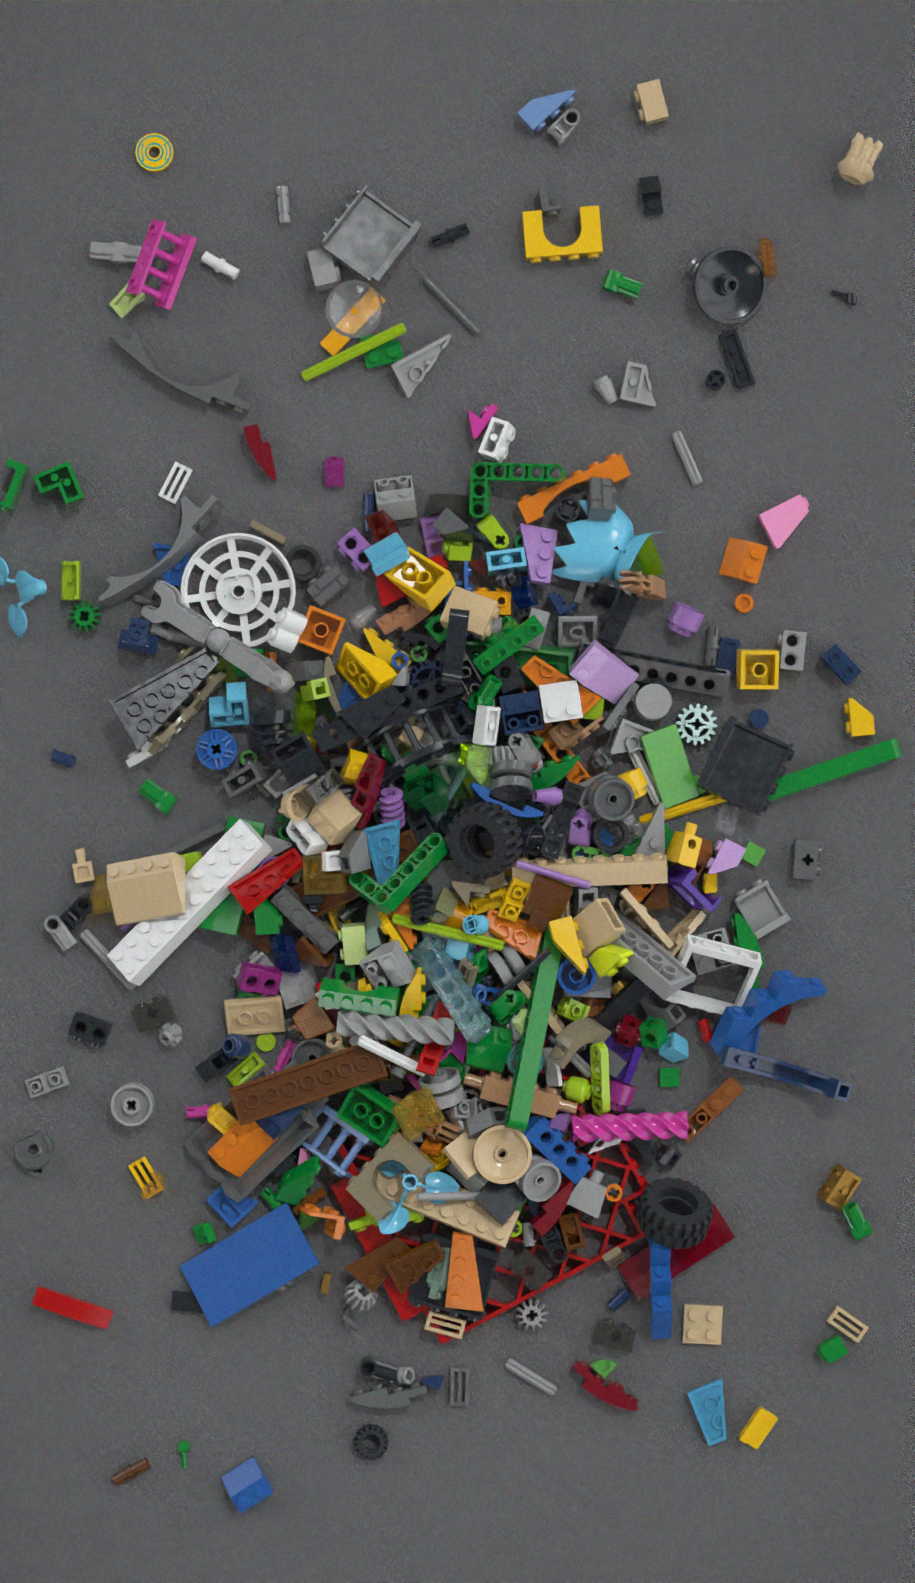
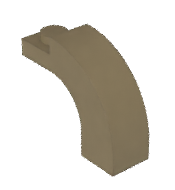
[547,1018,611,1069]

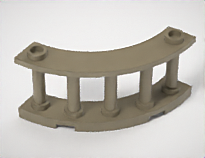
[119,645,227,756]

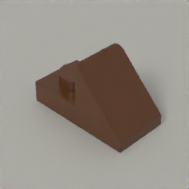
[559,1212,586,1251]

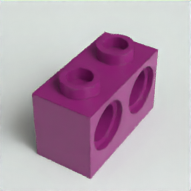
[236,961,283,996]

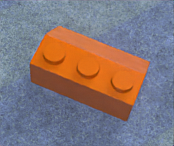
[207,1121,279,1178]

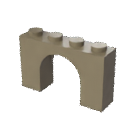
[346,1132,435,1222]

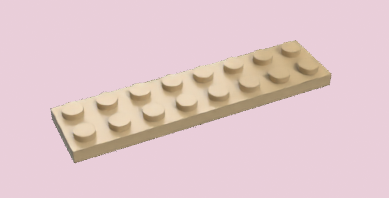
[377,1169,520,1249]

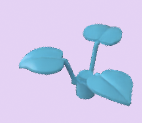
[0,557,47,638]
[377,1160,460,1234]

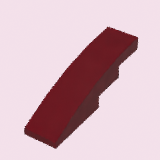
[350,752,386,830]

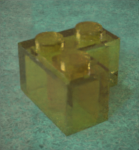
[302,854,347,895]

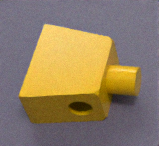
[665,822,702,868]

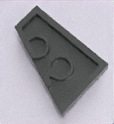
[591,682,639,738]

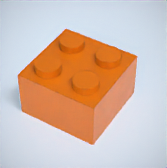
[298,605,347,656]

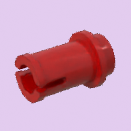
[696,1018,713,1043]

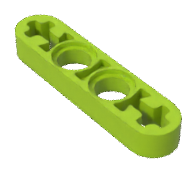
[590,1042,610,1115]

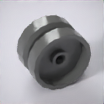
[490,760,533,801]
[588,774,635,821]
[291,1035,332,1064]

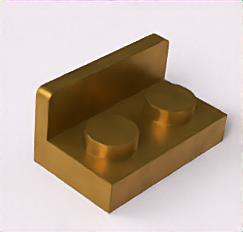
[817,1163,862,1211]

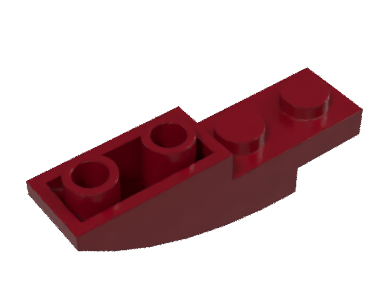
[572,1359,639,1411]

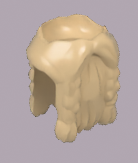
[837,132,883,186]

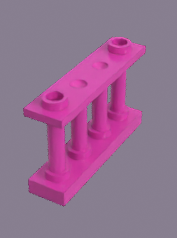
[125,219,197,310]

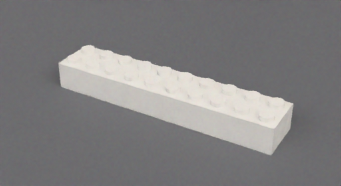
[107,819,272,986]

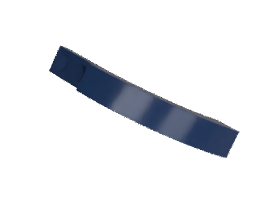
[719,1045,853,1102]

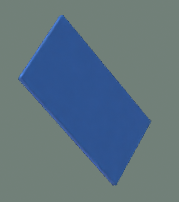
[180,1203,320,1327]

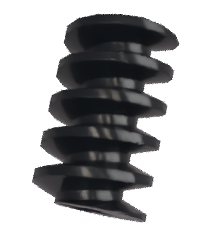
[409,882,435,925]

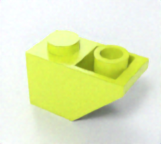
[588,944,634,978]

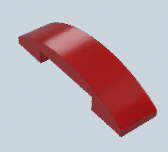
[416,1001,456,1076]

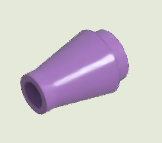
[532,787,563,806]

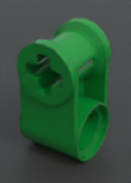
[489,990,527,1024]

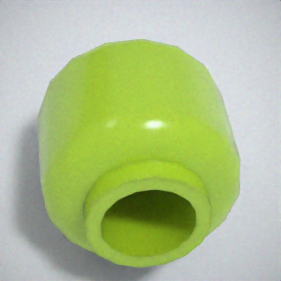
[562,1076,592,1103]

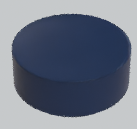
[749,709,769,728]

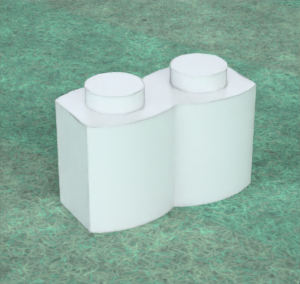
[267,607,308,653]
[286,816,329,856]

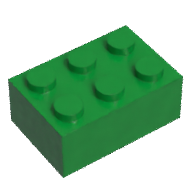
[336,1083,409,1148]

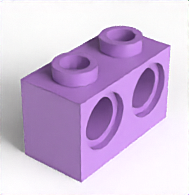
[338,527,372,572]

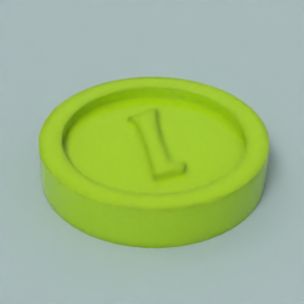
[257,1033,276,1051]

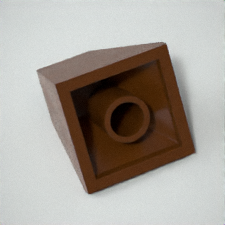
[290,935,335,967]

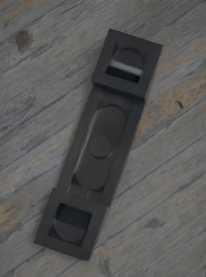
[540,780,585,859]

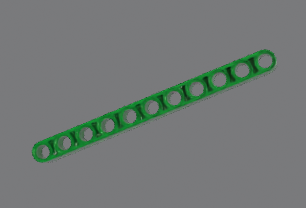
[505,925,561,1132]

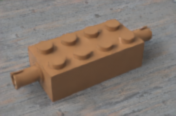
[463,1071,578,1119]

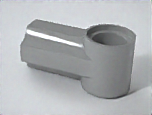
[44,914,77,952]

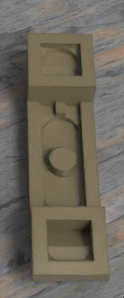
[324,656,354,730]

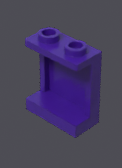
[585,1036,643,1085]

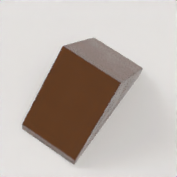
[642,883,670,910]

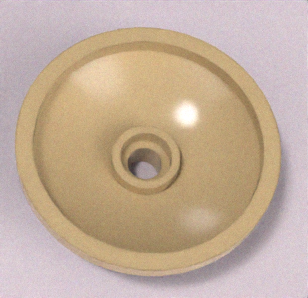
[473,1125,532,1184]

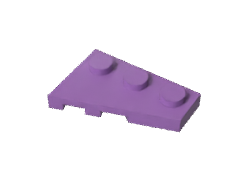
[519,523,558,586]

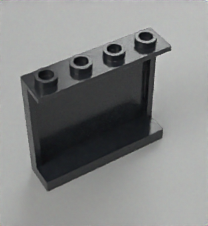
[697,715,795,816]
[407,1231,500,1322]

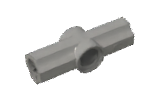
[90,241,142,264]

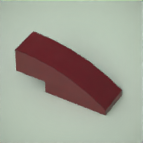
[243,424,277,482]
[530,1177,574,1237]

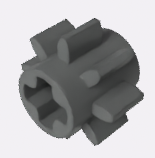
[590,747,613,770]

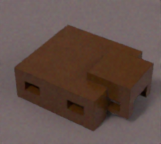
[521,874,572,931]

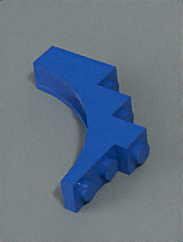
[709,970,827,1055]
[648,1238,672,1339]

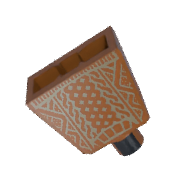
[287,995,336,1040]

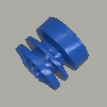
[196,729,238,770]

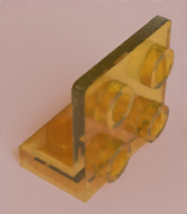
[392,1086,446,1142]

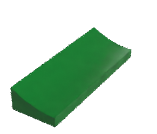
[466,637,573,686]
[200,816,266,937]

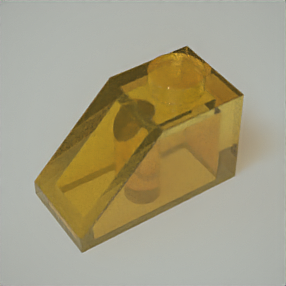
[90,873,113,915]

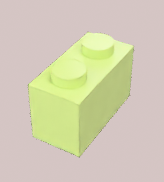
[338,922,369,965]

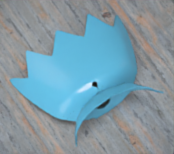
[551,500,664,596]

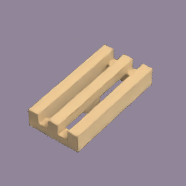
[826,1305,869,1343]
[424,1310,466,1339]

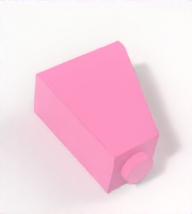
[758,494,810,550]

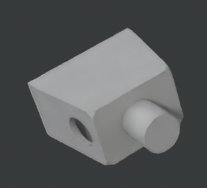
[567,1169,607,1218]

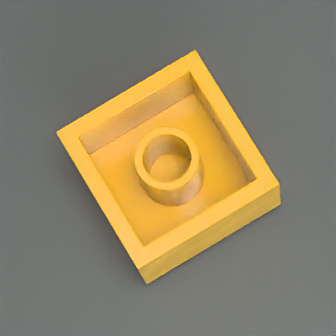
[736,649,779,689]

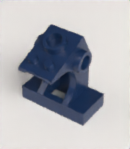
[118,618,160,656]

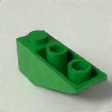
[276,1155,321,1206]

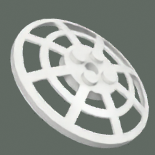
[181,533,296,647]

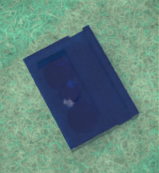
[269,933,301,974]

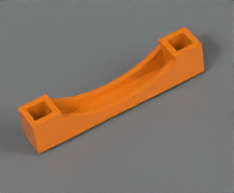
[517,453,631,524]

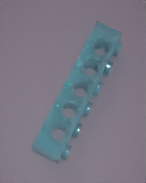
[412,936,493,1043]

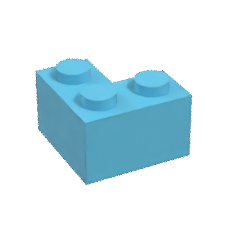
[209,682,249,727]

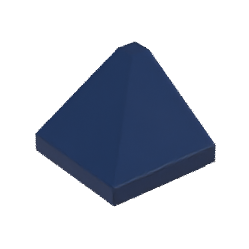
[422,1375,444,1391]

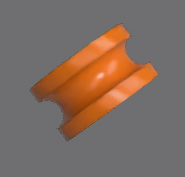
[605,1183,622,1202]

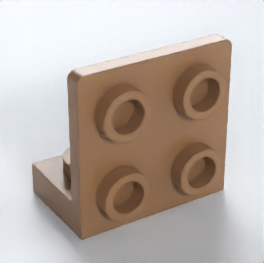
[548,716,604,751]

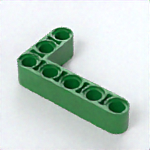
[469,462,567,520]
[349,833,449,914]

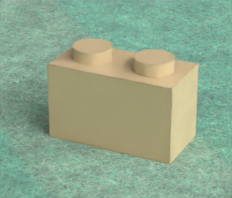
[633,79,669,125]

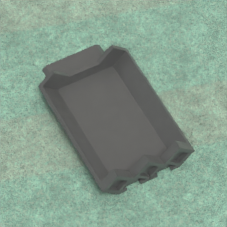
[185,1059,330,1203]

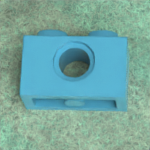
[485,547,527,576]

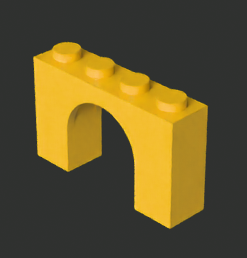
[522,205,603,263]

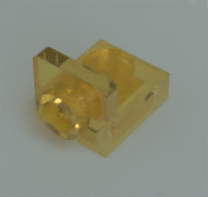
[140,1170,166,1200]

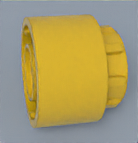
[618,767,648,799]

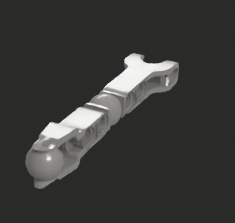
[140,580,295,694]

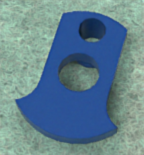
[470,982,504,1007]

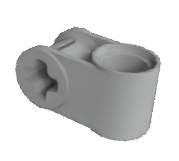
[546,108,580,146]
[508,732,542,766]

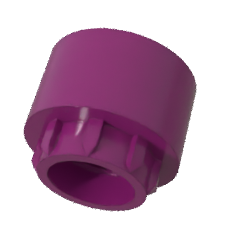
[609,1078,636,1112]

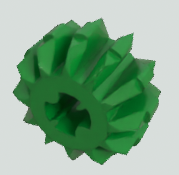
[69,600,102,633]

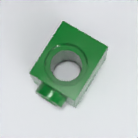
[425,614,447,644]
[335,963,355,984]
[639,1017,668,1049]
[817,1333,849,1364]

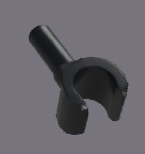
[831,290,857,305]

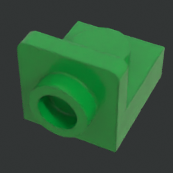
[193,1220,217,1244]

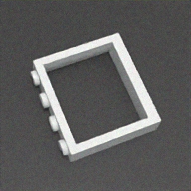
[666,934,762,1014]

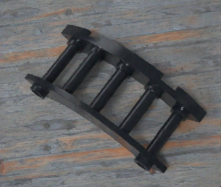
[355,702,473,787]

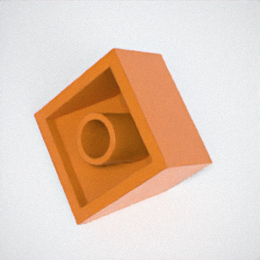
[719,537,768,585]

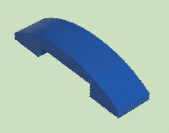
[468,782,544,819]

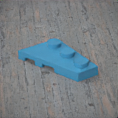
[363,819,400,885]
[687,1378,727,1446]

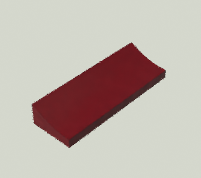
[618,1203,735,1300]

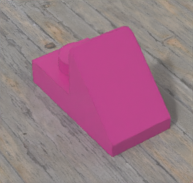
[468,403,498,441]

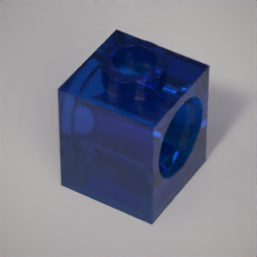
[511,576,538,610]

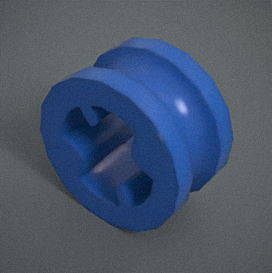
[391,652,409,669]

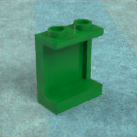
[0,458,30,513]

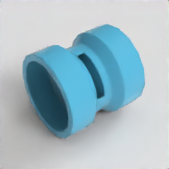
[463,915,489,934]

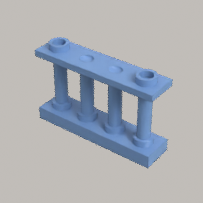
[299,1103,375,1178]

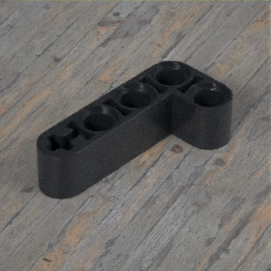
[441,608,470,688]

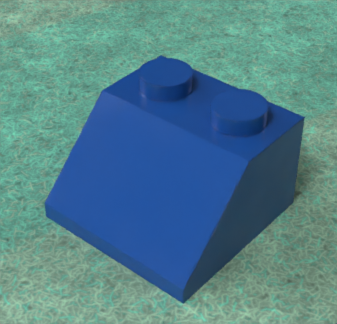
[221,1456,274,1514]

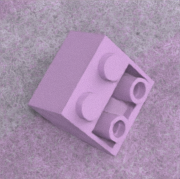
[705,838,746,874]

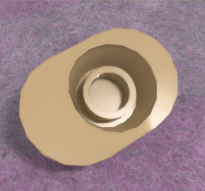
[278,784,318,822]

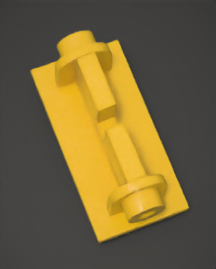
[469,886,507,915]

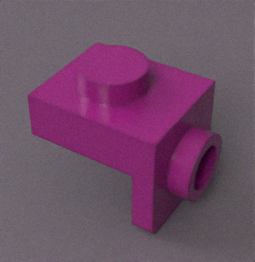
[324,456,345,487]

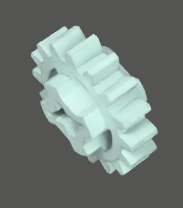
[675,704,718,745]

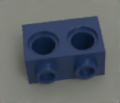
[819,644,862,686]

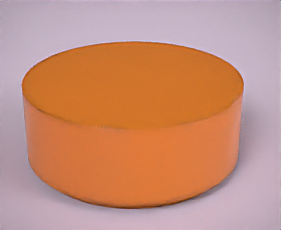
[734,594,754,613]

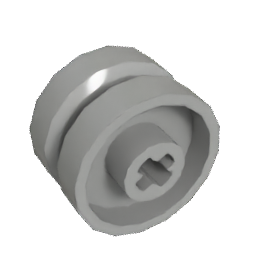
[487,943,529,986]
[418,1067,465,1110]
[110,1082,155,1127]
[513,1152,561,1202]

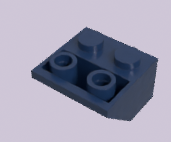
[499,690,544,735]

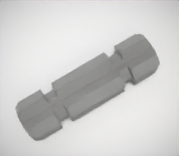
[276,186,290,224]

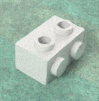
[478,417,515,463]

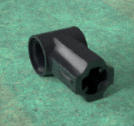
[360,1356,398,1383]

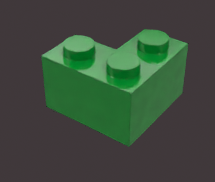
[33,461,86,506]

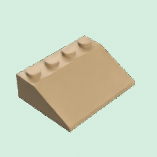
[107,852,185,926]

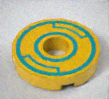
[135,133,174,172]

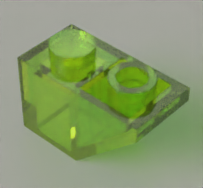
[295,692,317,735]
[458,743,491,786]

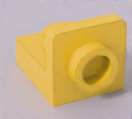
[207,1102,237,1135]

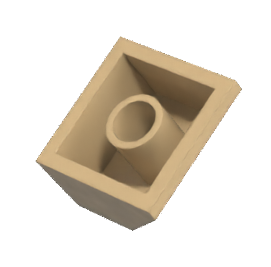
[307,788,363,845]

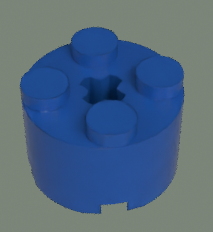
[557,957,596,995]

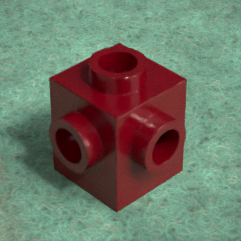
[614,1014,643,1048]

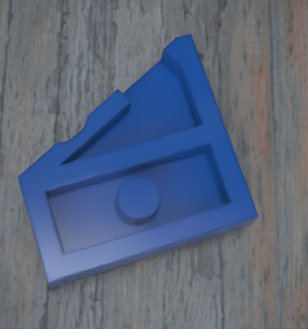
[153,543,191,587]
[206,1187,259,1228]

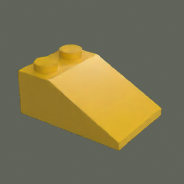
[384,546,456,612]
[335,642,397,699]

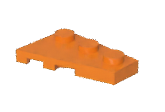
[486,908,543,960]

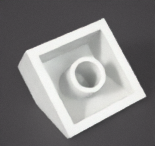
[538,680,583,724]

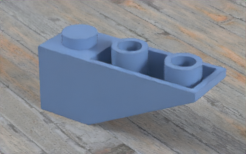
[517,89,576,133]

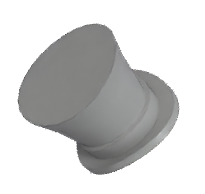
[633,684,672,721]

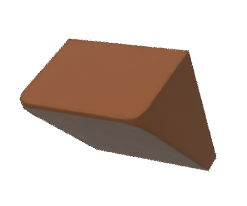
[581,997,605,1017]

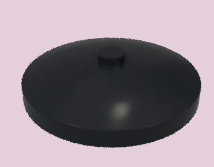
[692,246,767,324]

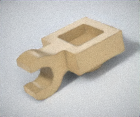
[72,848,95,883]

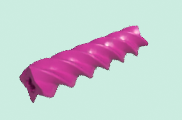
[570,1111,689,1143]

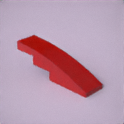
[31,1286,114,1329]

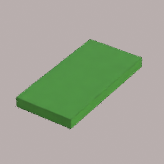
[639,723,699,809]

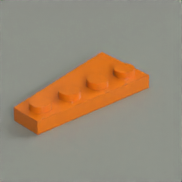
[445,1231,484,1312]

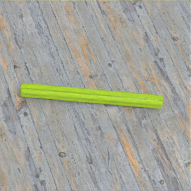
[301,323,407,381]
[391,914,504,951]

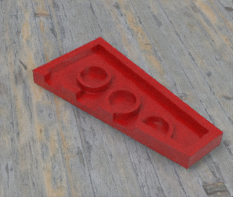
[228,848,305,915]

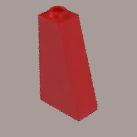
[375,555,448,608]

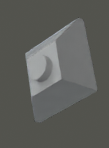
[279,963,319,1009]

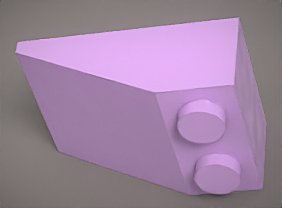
[570,639,639,704]

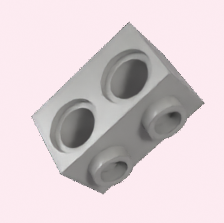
[777,630,807,671]

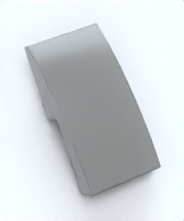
[24,1066,70,1098]
[450,1098,491,1119]

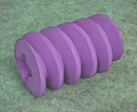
[379,787,406,828]

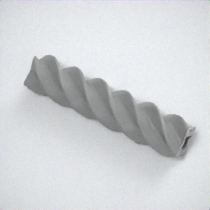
[336,1010,455,1046]

